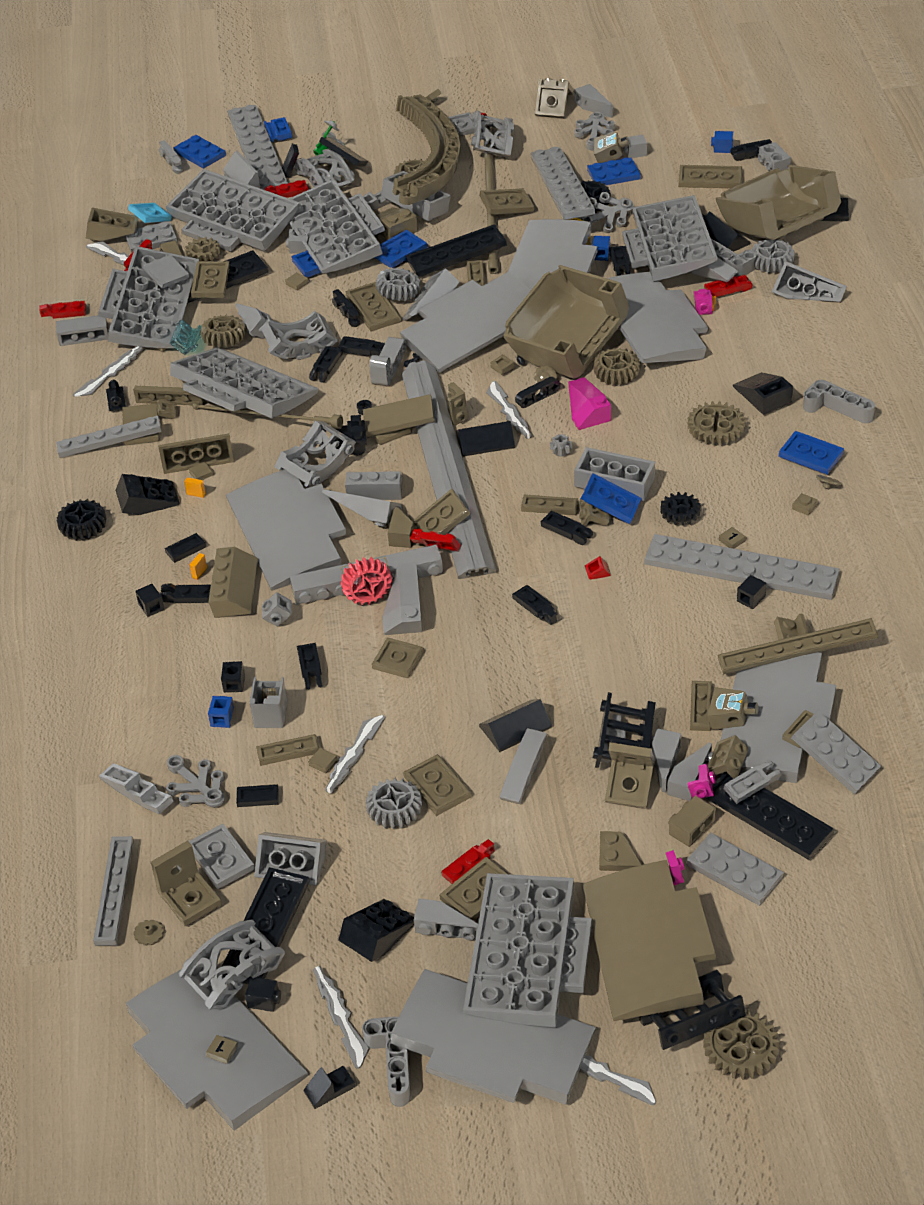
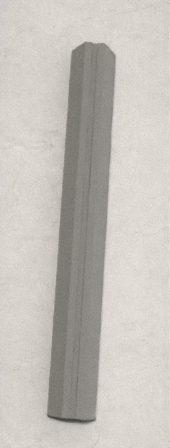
[402,360,496,579]

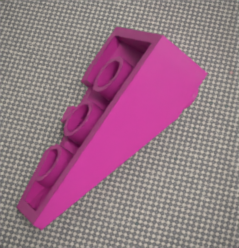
[568,377,611,430]

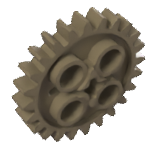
[687,401,745,445]
[703,1010,779,1080]

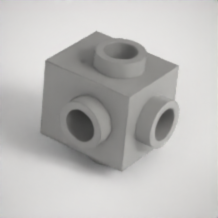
[262,592,292,627]

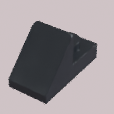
[303,1065,356,1109]

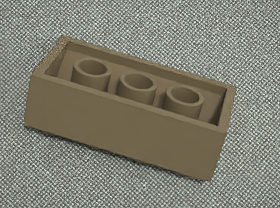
[158,433,234,474]
[208,547,258,618]

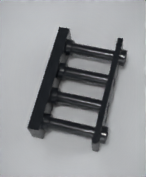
[592,692,656,768]
[639,970,746,1050]

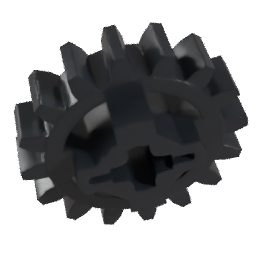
[660,492,701,525]

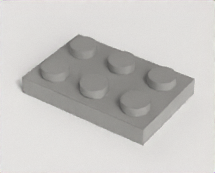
[125,221,177,253]
[189,824,255,889]

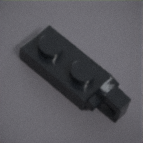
[512,585,557,625]

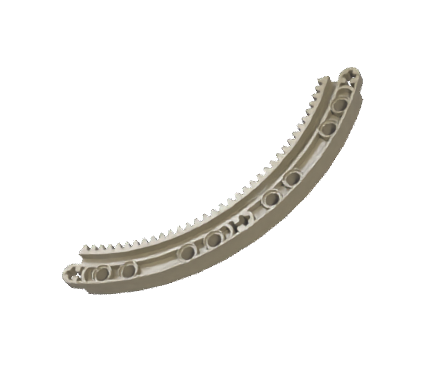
[393,94,460,205]

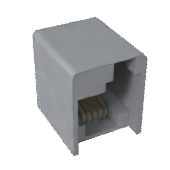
[250,677,288,728]

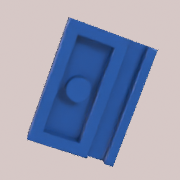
[264,117,292,142]

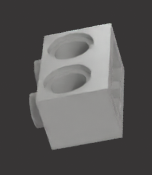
[758,142,791,171]

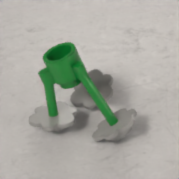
[313,120,345,156]

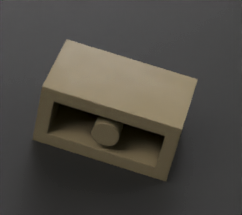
[668,795,716,847]

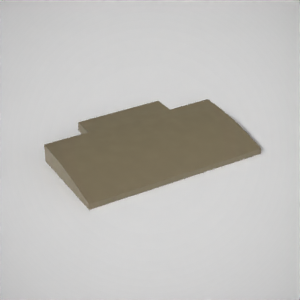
[583,860,716,1021]

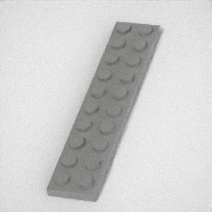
[227,105,288,190]
[531,147,595,220]
[645,534,840,600]

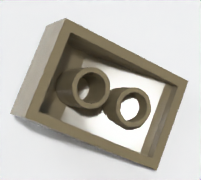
[376,207,418,240]
[86,208,138,241]

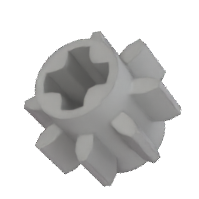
[550,434,572,457]

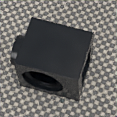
[135,584,165,617]
[221,661,245,693]

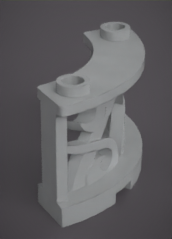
[471,110,514,158]
[294,148,354,188]
[259,311,338,360]
[274,421,356,488]
[179,920,286,1009]

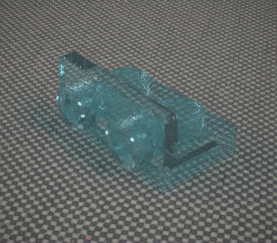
[170,319,201,355]

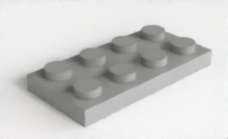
[791,710,881,794]
[686,832,784,906]

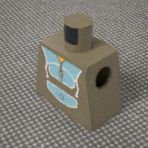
[594,132,630,163]
[707,687,758,730]

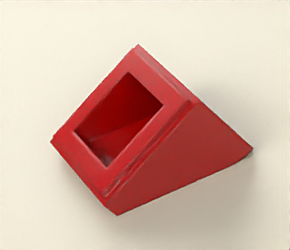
[584,556,611,580]

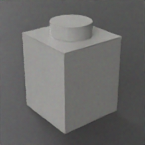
[623,135,647,158]

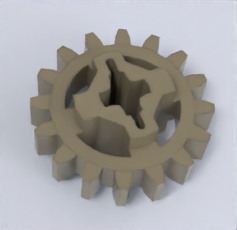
[185,237,220,261]

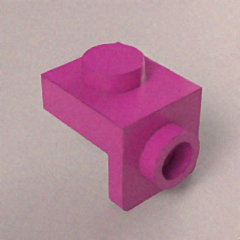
[693,289,712,315]
[687,764,716,799]
[666,850,685,886]

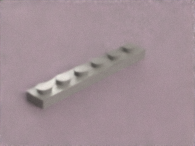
[56,416,162,458]
[93,836,134,946]

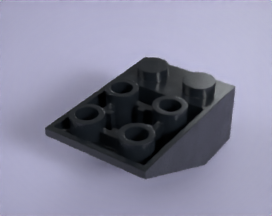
[733,372,793,415]
[115,474,180,515]
[338,899,414,962]

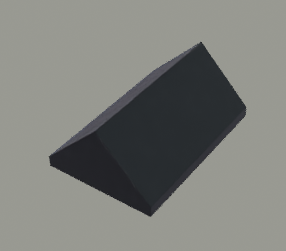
[704,211,751,252]
[456,421,515,457]
[479,699,552,752]

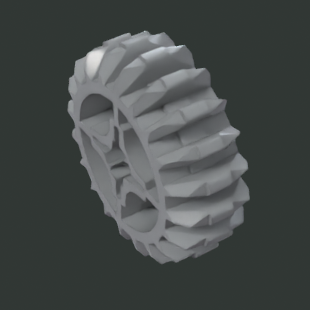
[752,239,795,274]
[376,267,420,301]
[366,777,422,829]

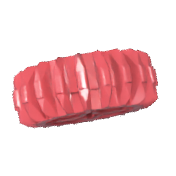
[341,557,392,605]

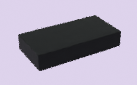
[282,143,299,178]
[165,533,206,563]
[236,784,279,807]

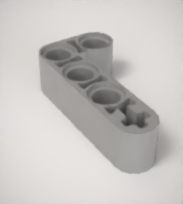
[711,239,757,277]
[369,337,407,386]
[803,380,875,423]
[362,1017,411,1107]

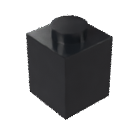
[737,575,767,609]
[245,977,282,1012]

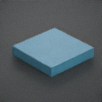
[128,203,172,223]

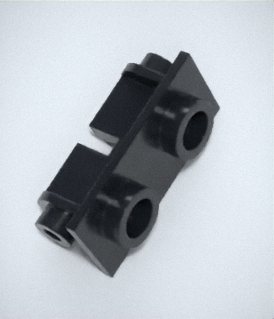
[106,379,126,411]

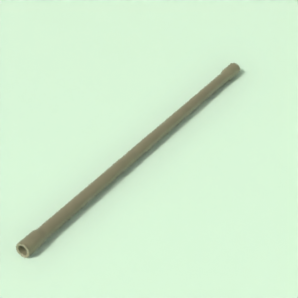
[484,126,498,274]

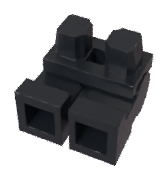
[333,415,367,457]

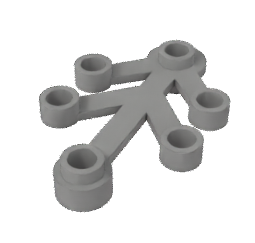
[574,112,615,151]
[581,192,633,233]
[166,755,225,807]

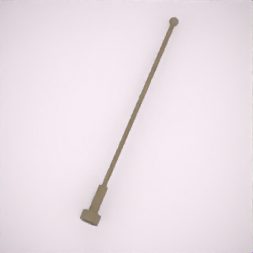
[193,403,343,429]

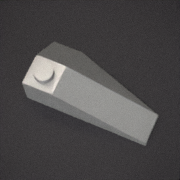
[772,261,847,302]
[402,268,459,321]
[322,489,403,527]
[382,564,422,635]

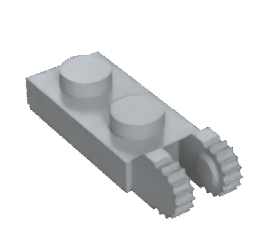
[159,140,183,174]
[724,760,782,804]

